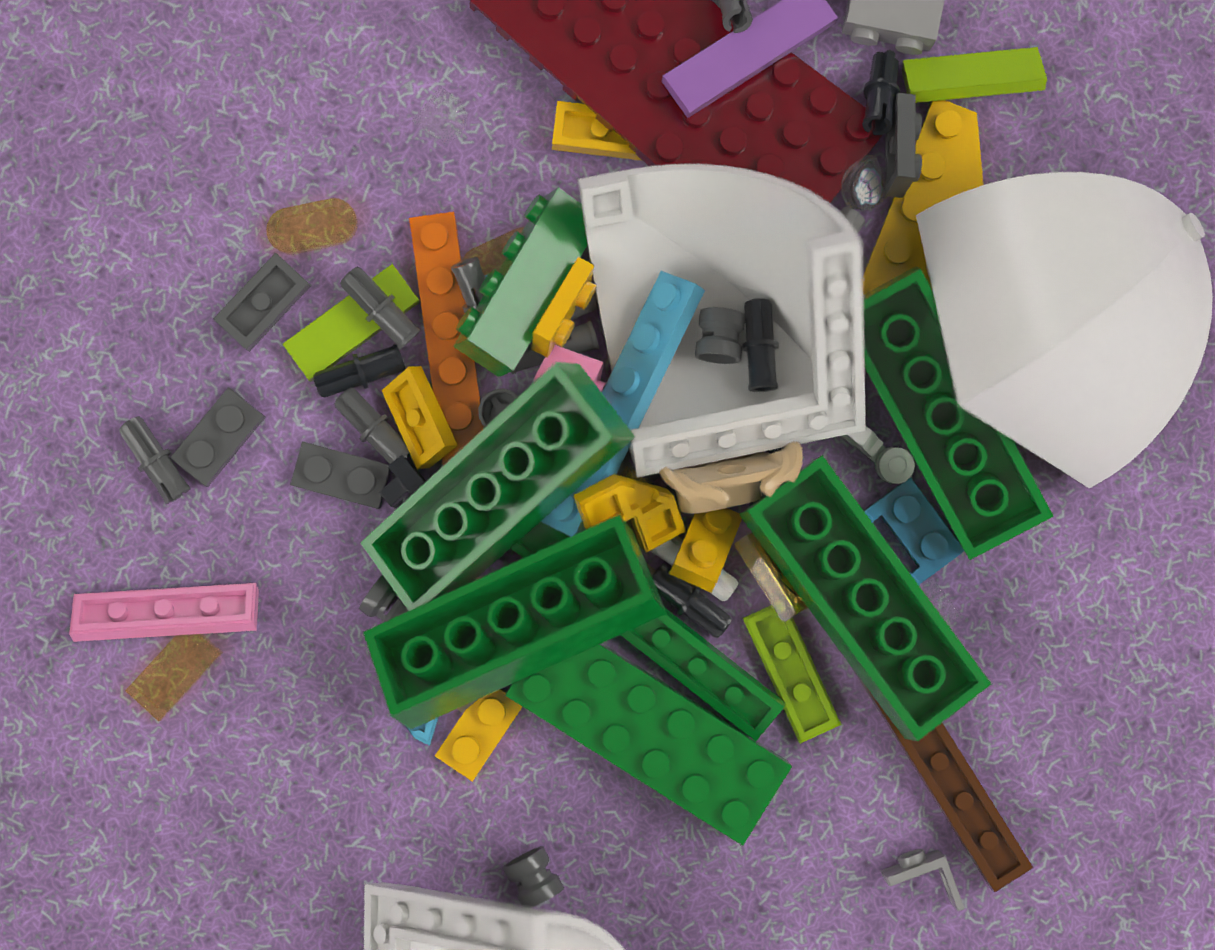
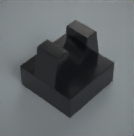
[379,455,426,509]

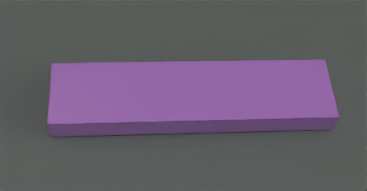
[661,0,838,118]

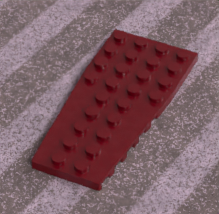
[469,0,883,204]

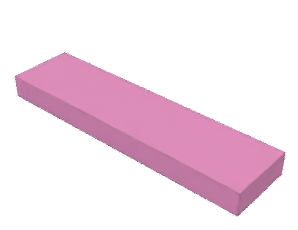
[69,583,259,642]

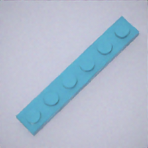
[541,271,705,537]

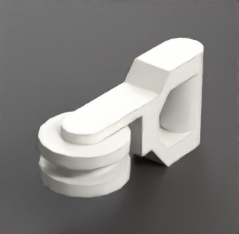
[841,425,915,484]

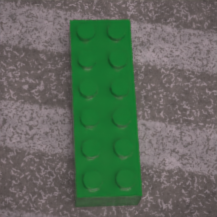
[862,266,1054,560]
[360,362,635,611]
[739,455,992,741]
[363,514,667,729]
[505,643,792,846]

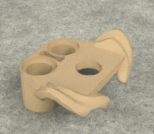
[660,442,803,513]

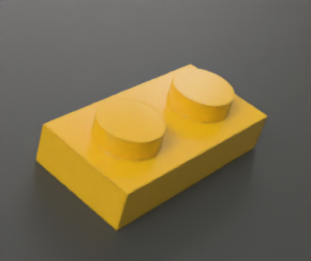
[552,101,642,161]
[531,257,597,358]
[381,366,458,469]
[669,508,742,593]
[435,689,522,782]

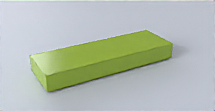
[902,47,1047,103]
[282,264,420,382]
[742,599,842,744]

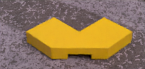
[573,474,686,553]

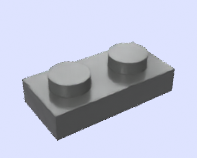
[885,93,922,198]
[213,252,311,352]
[170,387,266,487]
[290,441,391,509]

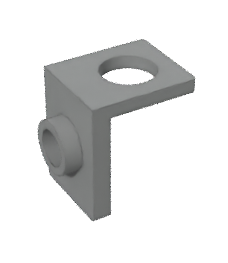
[880,849,965,911]

